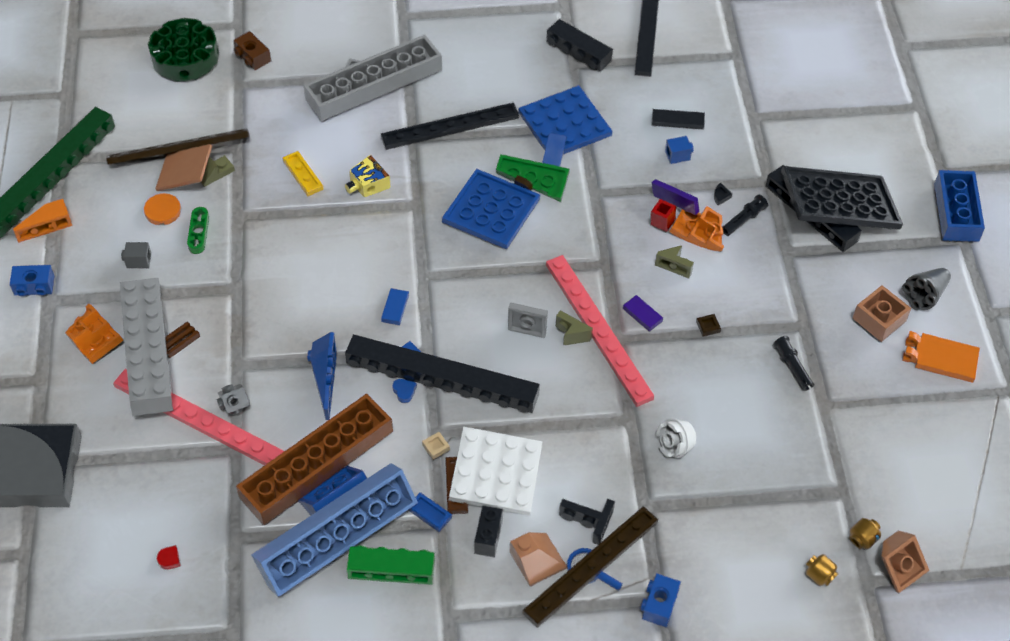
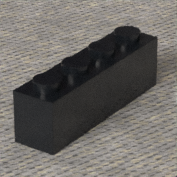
[546,19,613,72]

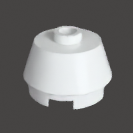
[656,418,696,458]

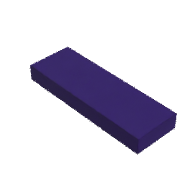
[651,179,700,215]

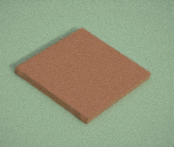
[155,144,212,191]

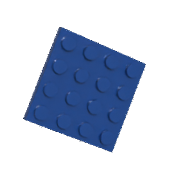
[518,85,613,155]
[442,168,540,249]

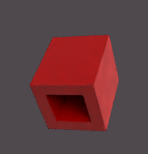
[651,199,676,232]

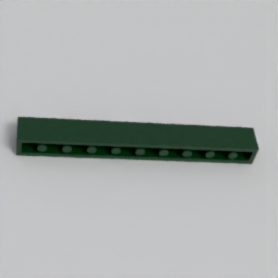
[0,106,115,238]

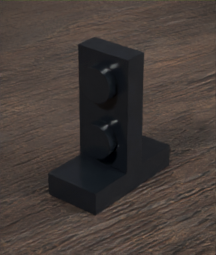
[559,499,615,545]

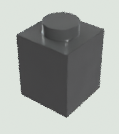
[121,242,151,268]

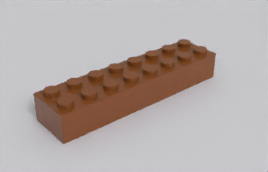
[236,393,393,526]

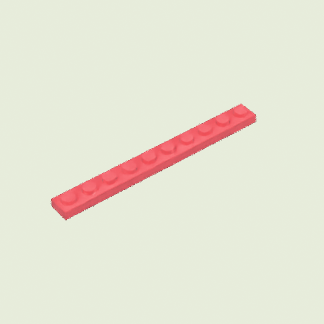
[546,255,654,407]
[113,369,284,465]

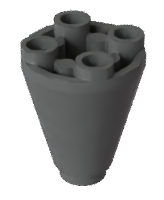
[902,268,951,310]

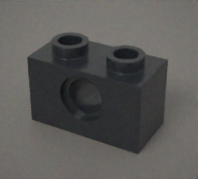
[474,505,503,558]

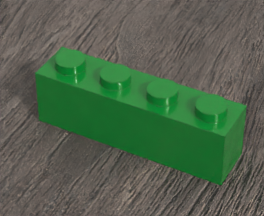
[347,545,435,585]

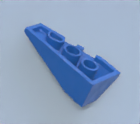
[307,332,337,420]

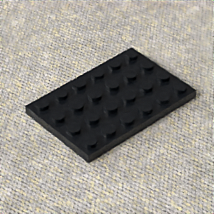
[781,166,903,230]

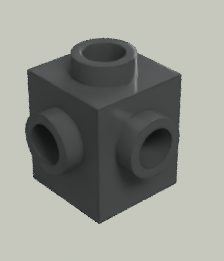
[217,384,250,415]

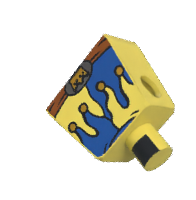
[345,155,391,197]

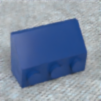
[298,465,367,516]

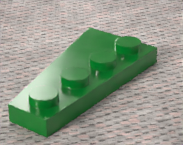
[496,154,570,202]

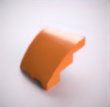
[669,206,724,251]
[65,304,124,364]

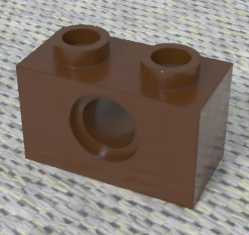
[233,31,271,71]

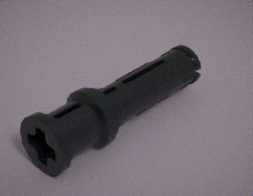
[722,194,768,236]
[773,336,814,391]

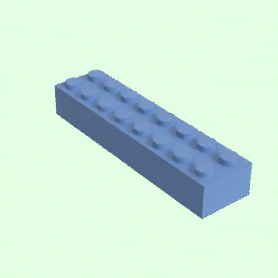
[251,463,418,597]

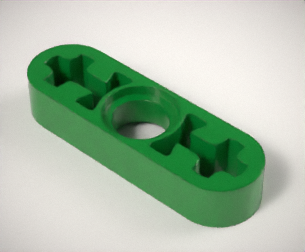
[187,207,209,254]

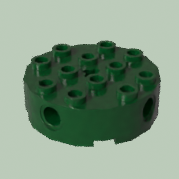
[148,18,219,82]

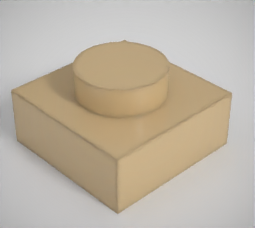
[422,432,450,459]

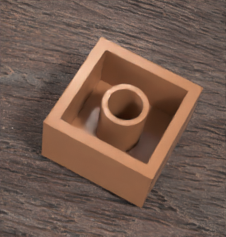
[852,285,911,342]

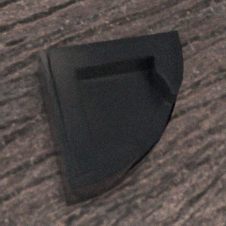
[714,183,732,206]

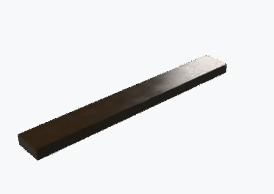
[106,128,250,165]
[523,506,658,628]

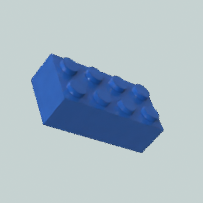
[934,170,985,242]

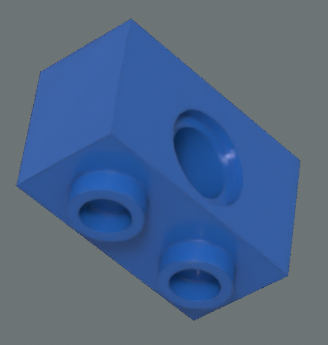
[10,265,55,296]
[640,573,681,628]

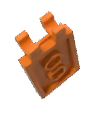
[902,331,980,383]

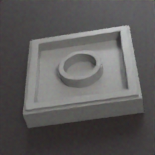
[508,302,548,338]

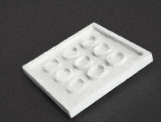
[449,427,543,516]

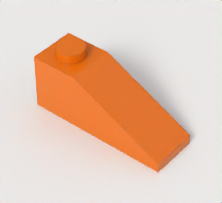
[13,199,72,243]

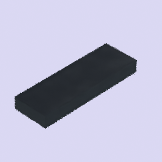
[652,109,705,129]

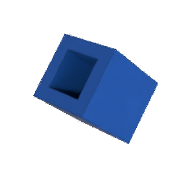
[665,136,694,164]

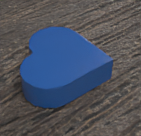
[392,379,417,403]

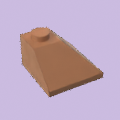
[882,530,929,593]
[510,532,567,586]

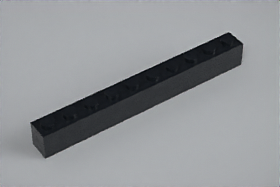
[345,334,540,413]

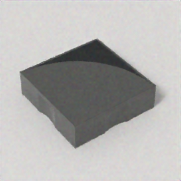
[0,424,82,507]

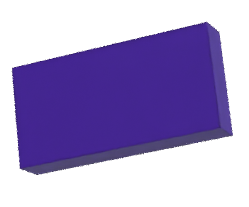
[623,295,663,332]

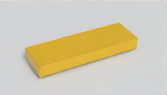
[282,151,324,196]

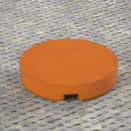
[144,193,181,225]

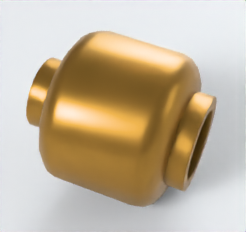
[849,518,881,549]
[806,554,838,586]

